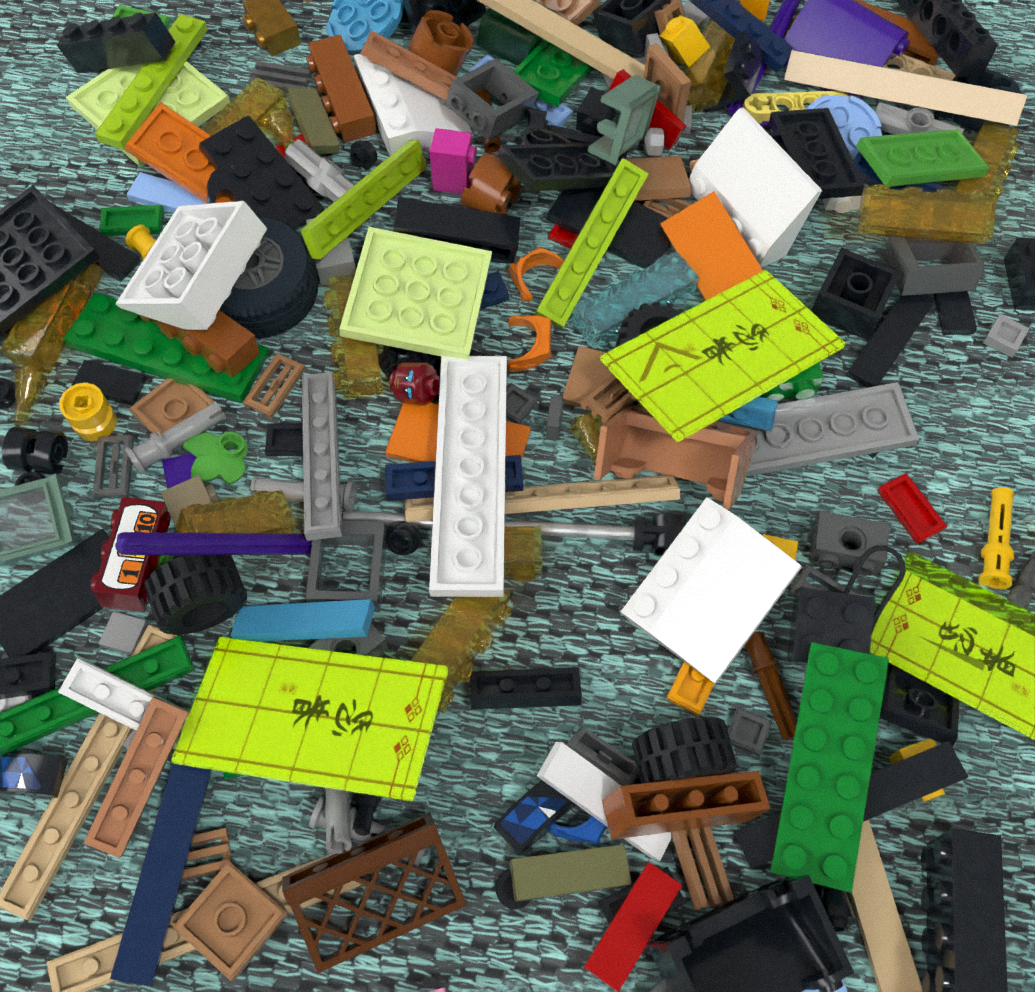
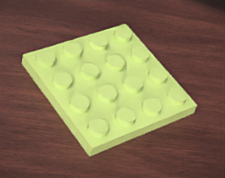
[66,61,231,167]
[339,227,492,360]

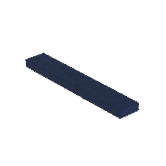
[110,736,212,987]

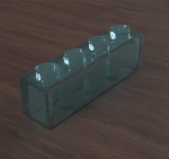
[573,251,699,350]

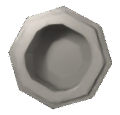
[643,128,664,158]

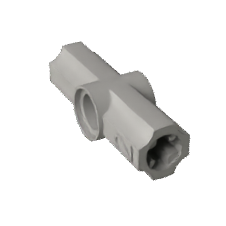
[875,102,964,135]
[284,139,355,202]

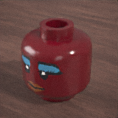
[389,361,440,406]

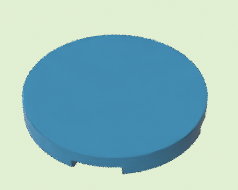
[326,0,404,54]

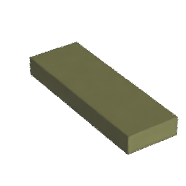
[287,88,340,154]
[509,844,632,902]

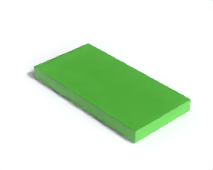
[856,129,990,187]

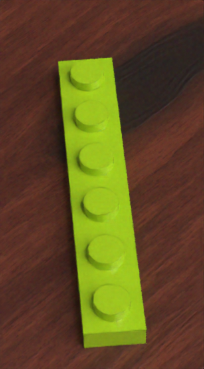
[95,14,208,150]
[300,140,427,259]
[534,158,649,330]

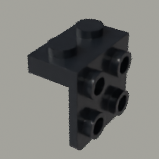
[701,30,764,113]

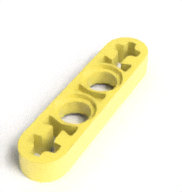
[742,91,850,124]

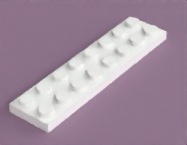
[429,356,507,597]

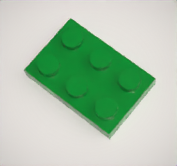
[513,39,594,107]

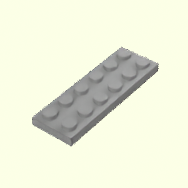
[717,382,919,477]

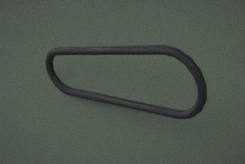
[843,545,906,624]

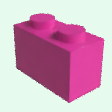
[429,128,477,194]

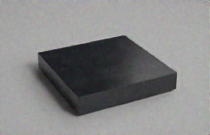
[880,663,960,747]

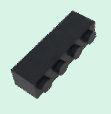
[57,12,175,73]
[393,197,520,264]

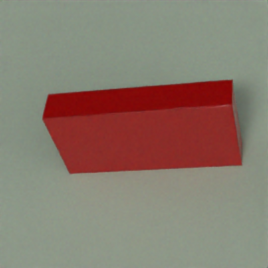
[877,473,947,545]

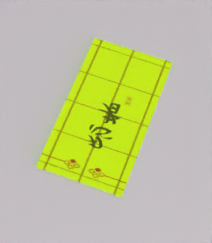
[600,270,846,443]
[870,551,1035,740]
[171,637,448,802]

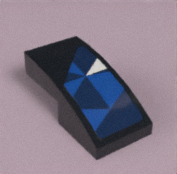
[0,753,68,798]
[494,780,576,855]

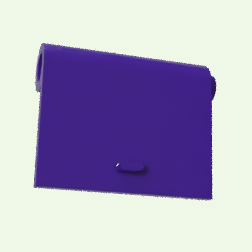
[783,0,910,100]

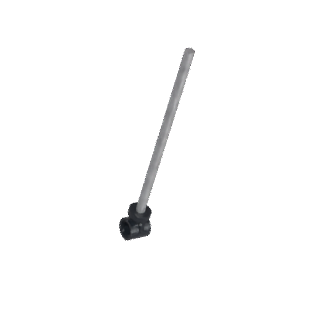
[343,510,686,556]

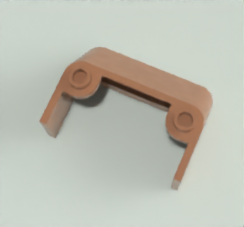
[594,405,757,510]

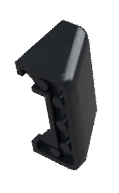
[647,875,854,992]

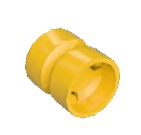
[59,383,117,441]

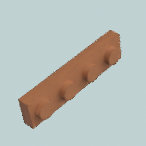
[360,30,458,100]
[83,697,190,858]

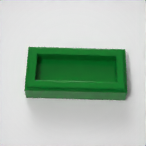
[99,205,164,236]

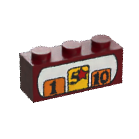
[91,497,171,612]

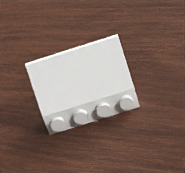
[354,54,474,156]
[689,108,822,267]
[116,201,267,330]
[621,497,802,684]

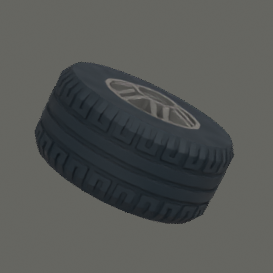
[219,217,318,339]

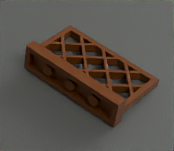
[282,812,467,973]

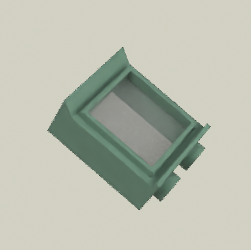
[587,75,661,165]
[0,473,82,566]

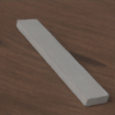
[302,372,342,541]

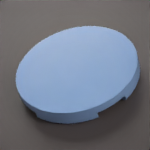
[806,94,882,160]

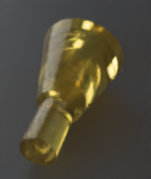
[265,110,295,149]
[13,365,48,426]
[570,413,602,467]

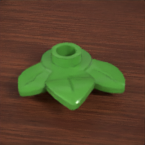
[183,432,248,485]

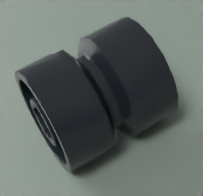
[2,427,68,475]

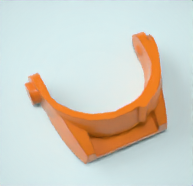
[508,247,564,303]
[507,315,552,372]

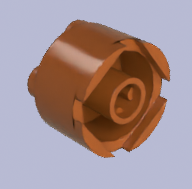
[408,10,474,77]
[461,152,523,215]

